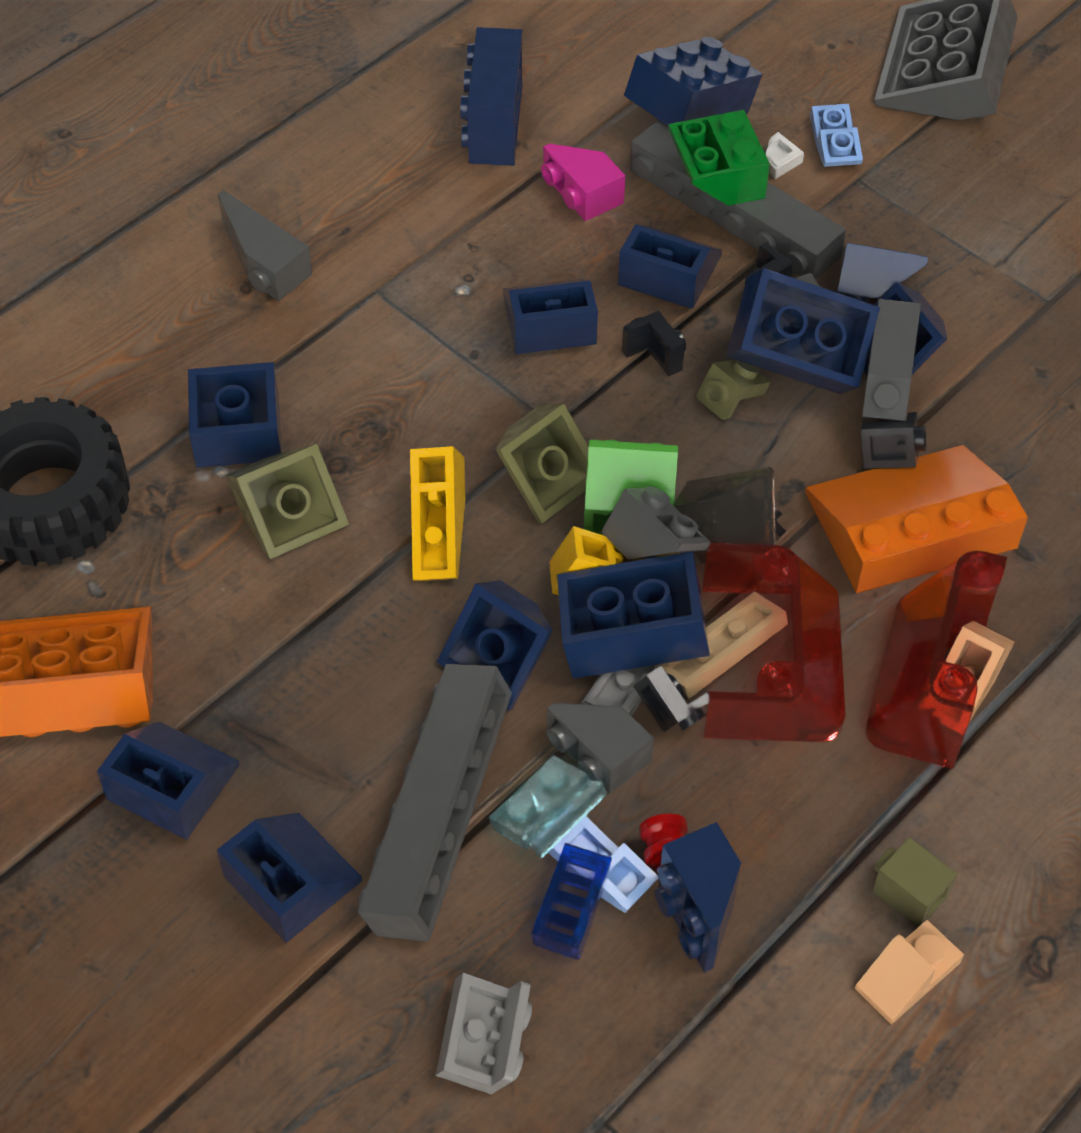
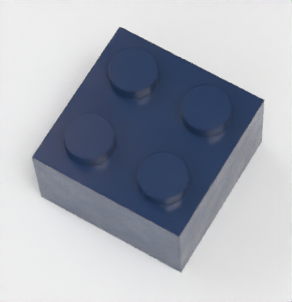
[188,362,282,468]

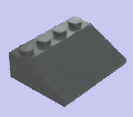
[874,0,1018,120]

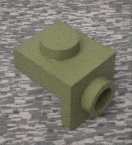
[696,359,771,420]

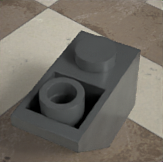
[601,486,711,560]
[546,703,654,794]

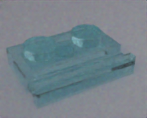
[489,755,607,858]

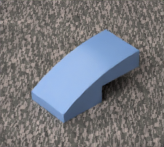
[548,815,659,913]

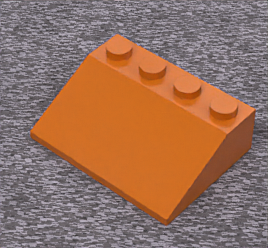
[805,445,1028,594]
[0,606,153,737]

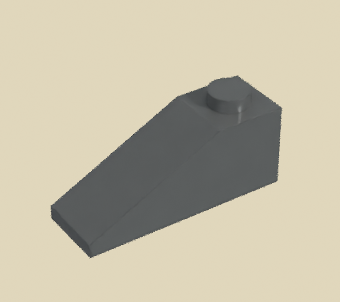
[218,190,312,301]
[862,299,921,423]

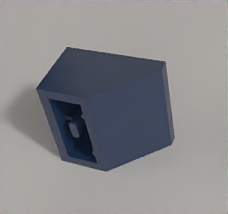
[618,224,722,309]
[503,279,598,354]
[97,722,240,840]
[217,813,362,943]
[655,822,741,973]

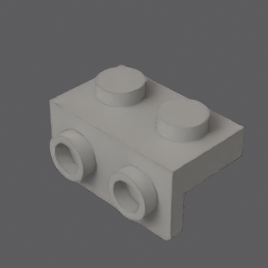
[435,973,532,1095]

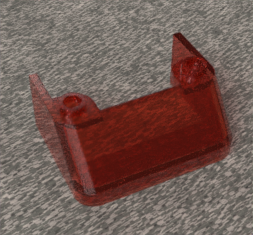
[702,543,846,742]

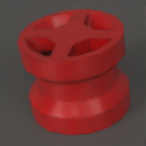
[639,813,689,871]

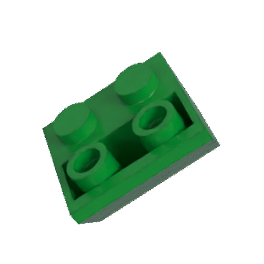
[668,110,770,206]

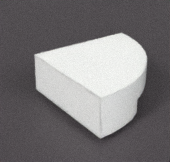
[765,132,804,179]

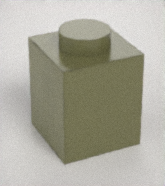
[873,837,957,927]

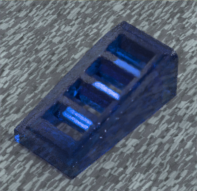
[531,843,612,960]

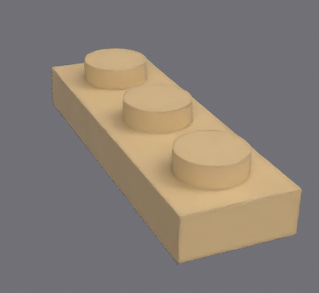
[655,591,788,700]

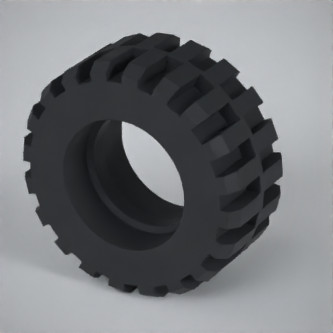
[0,397,130,566]

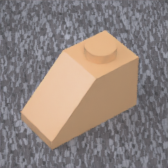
[922,621,1015,730]

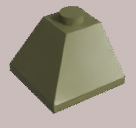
[496,403,589,524]
[226,443,349,559]

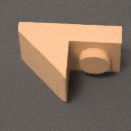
[855,920,964,1025]

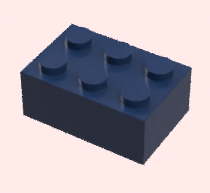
[460,27,523,166]
[624,37,763,126]
[726,268,880,394]
[557,551,710,679]

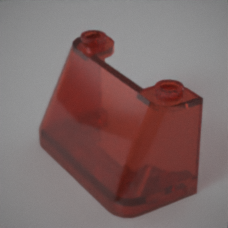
[865,550,1007,769]

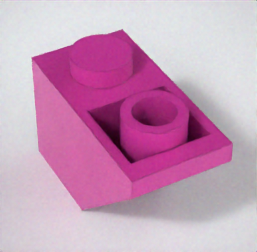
[541,144,625,221]

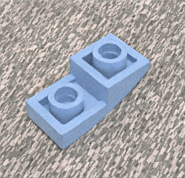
[810,104,863,167]

